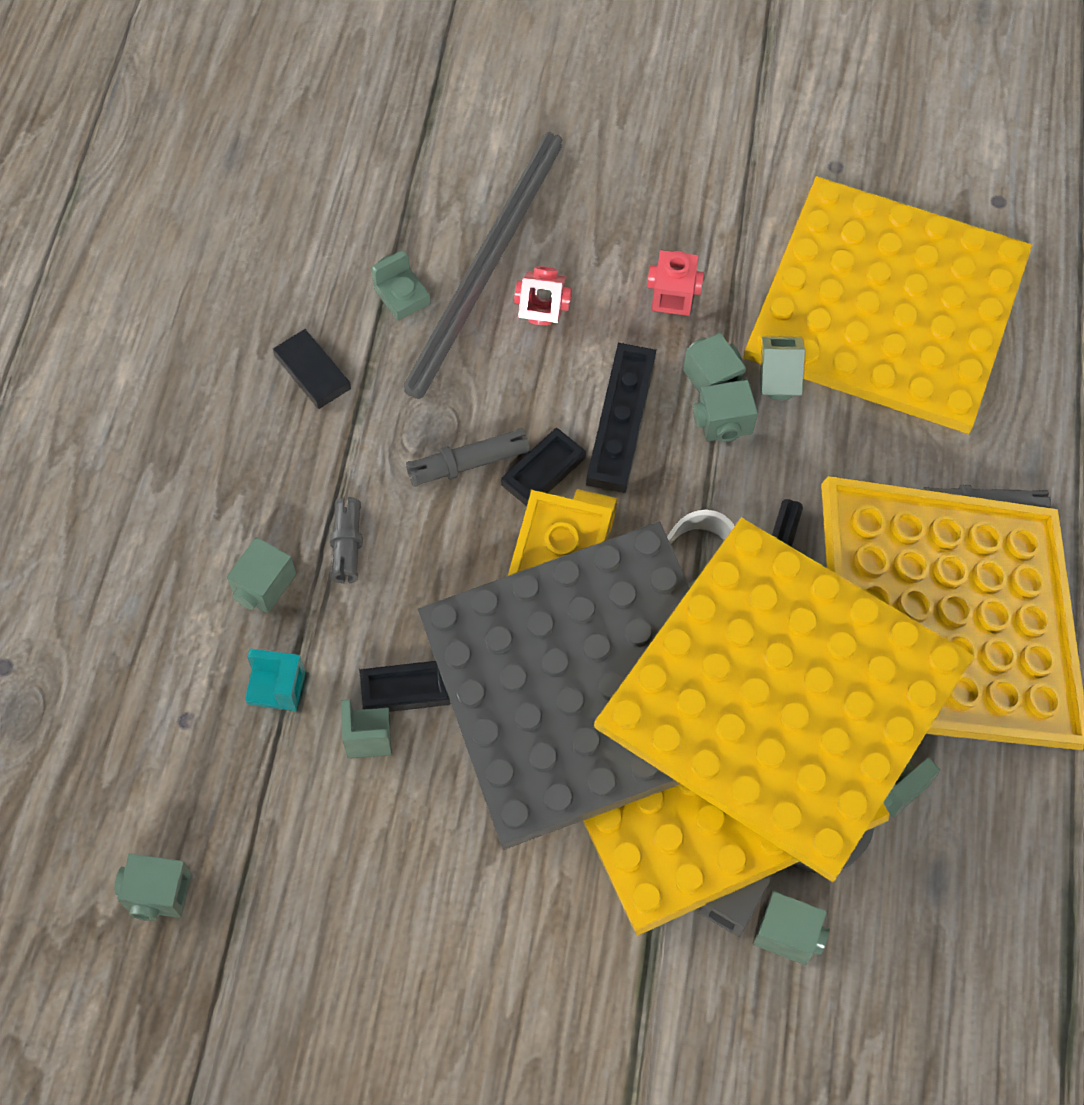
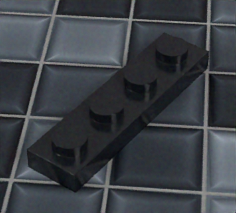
[586,342,657,493]

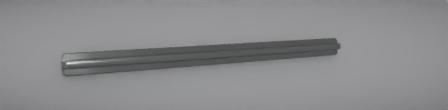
[404,132,562,399]

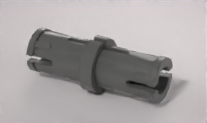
[330,497,363,584]

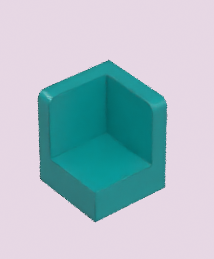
[245,649,305,711]

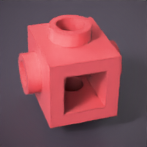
[647,250,704,316]
[514,266,572,325]

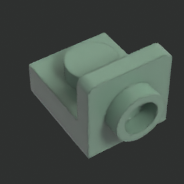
[371,250,431,321]
[883,758,941,817]

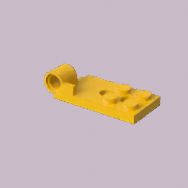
[508,489,618,576]

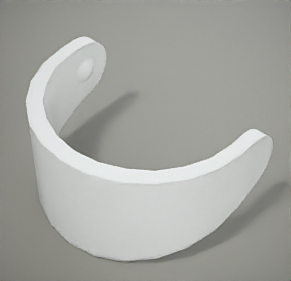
[667,510,734,545]

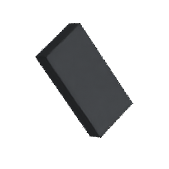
[273,329,351,410]
[501,427,586,506]
[359,661,450,712]

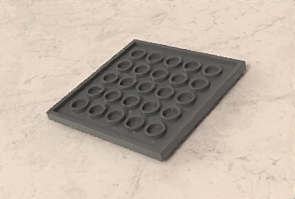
[418,521,690,850]

